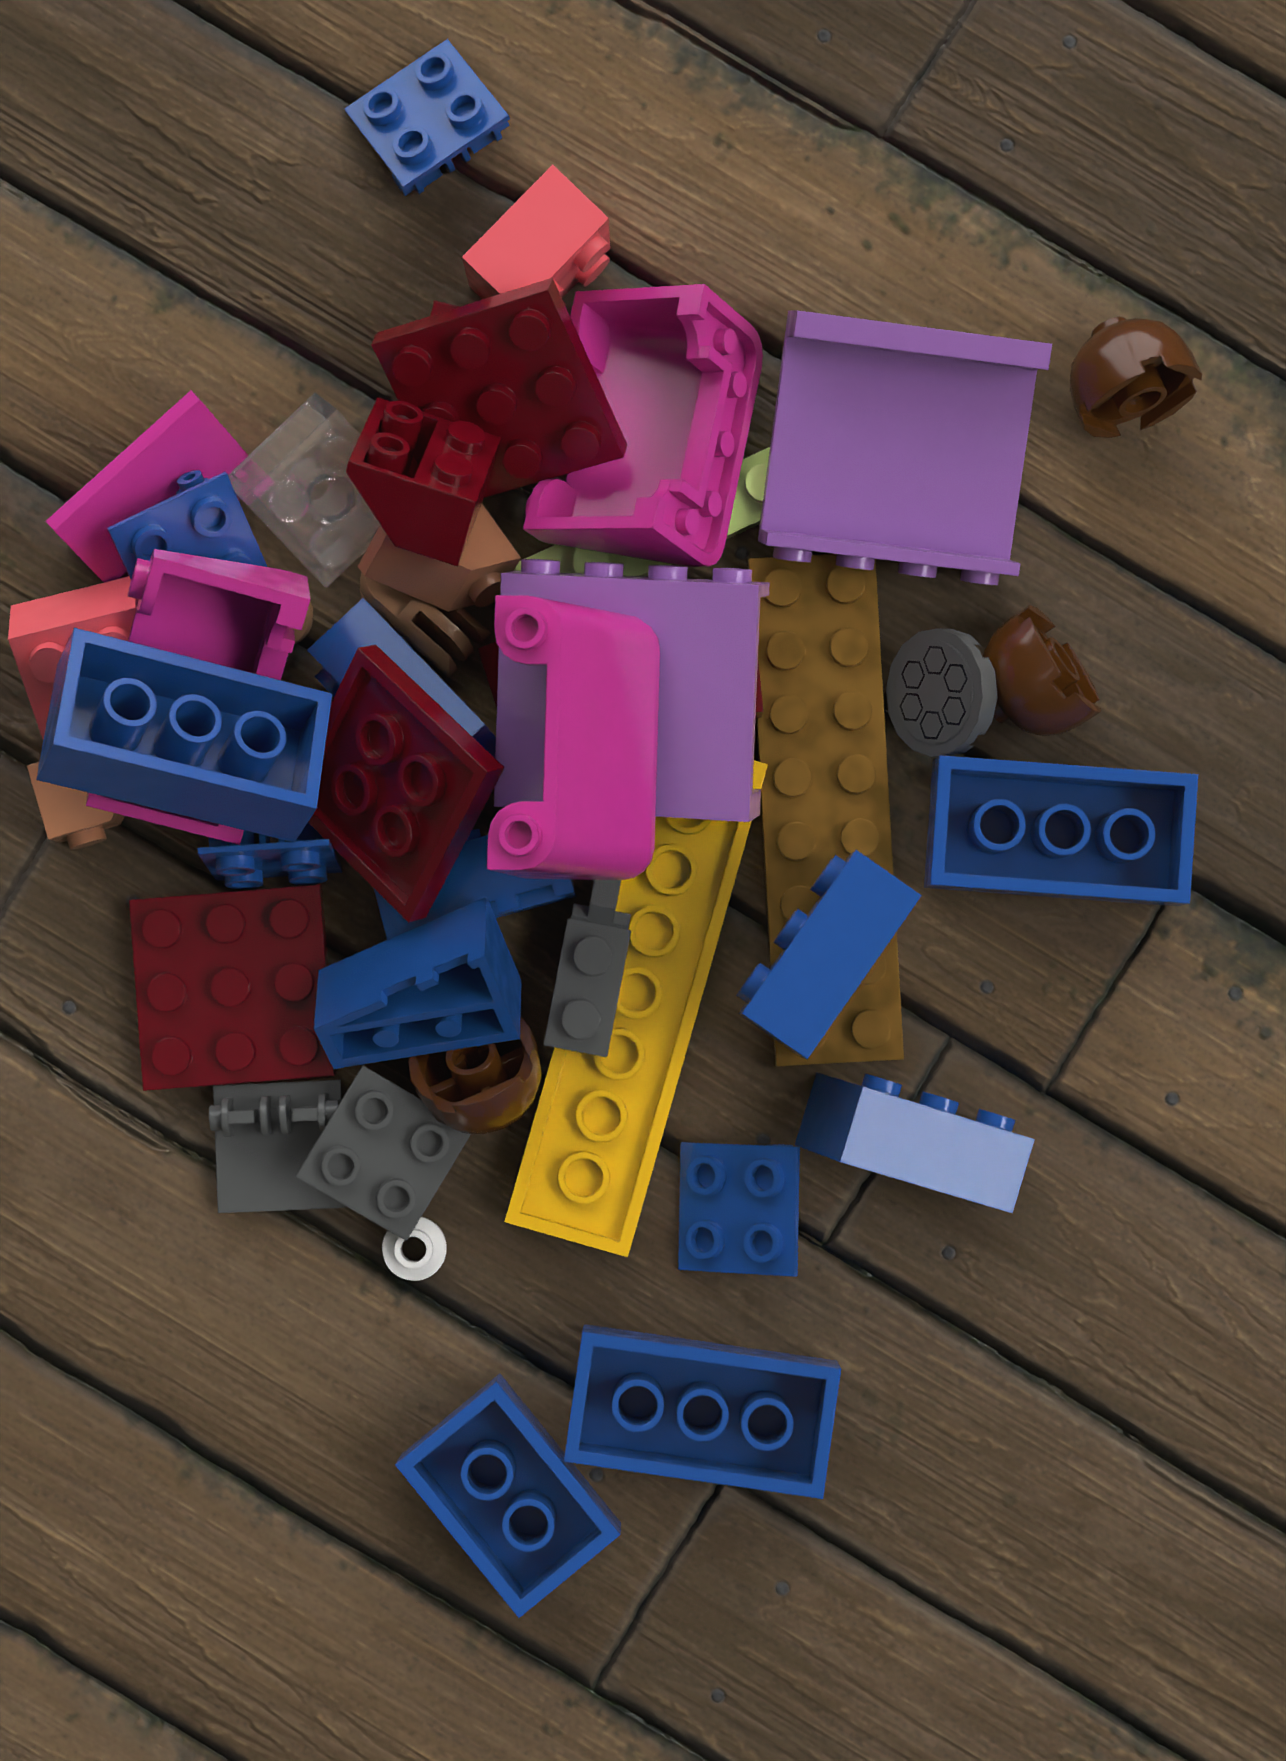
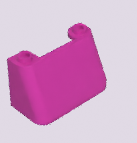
[523,284,763,567]
[86,549,311,845]
[487,595,660,880]

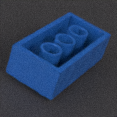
[36,628,332,842]
[924,755,1199,906]
[564,1324,841,1499]

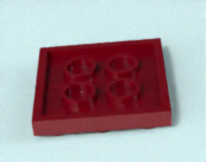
[371,278,628,498]
[308,645,505,923]
[129,885,336,1091]

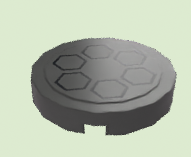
[886,628,998,757]

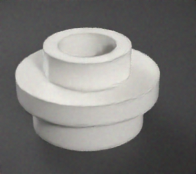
[382,1217,447,1281]

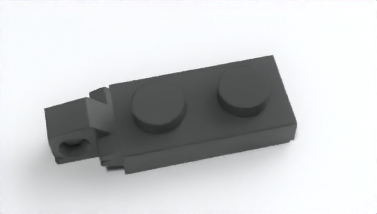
[544,880,631,1057]

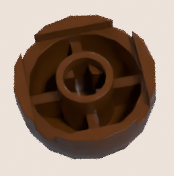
[1070,317,1202,438]
[983,605,1101,736]
[408,1018,542,1134]

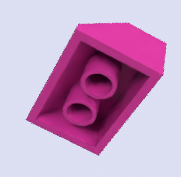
[45,390,259,582]

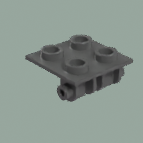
[296,1065,471,1241]
[209,1080,346,1213]

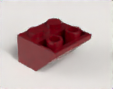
[346,397,501,567]

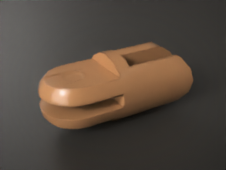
[360,572,491,678]

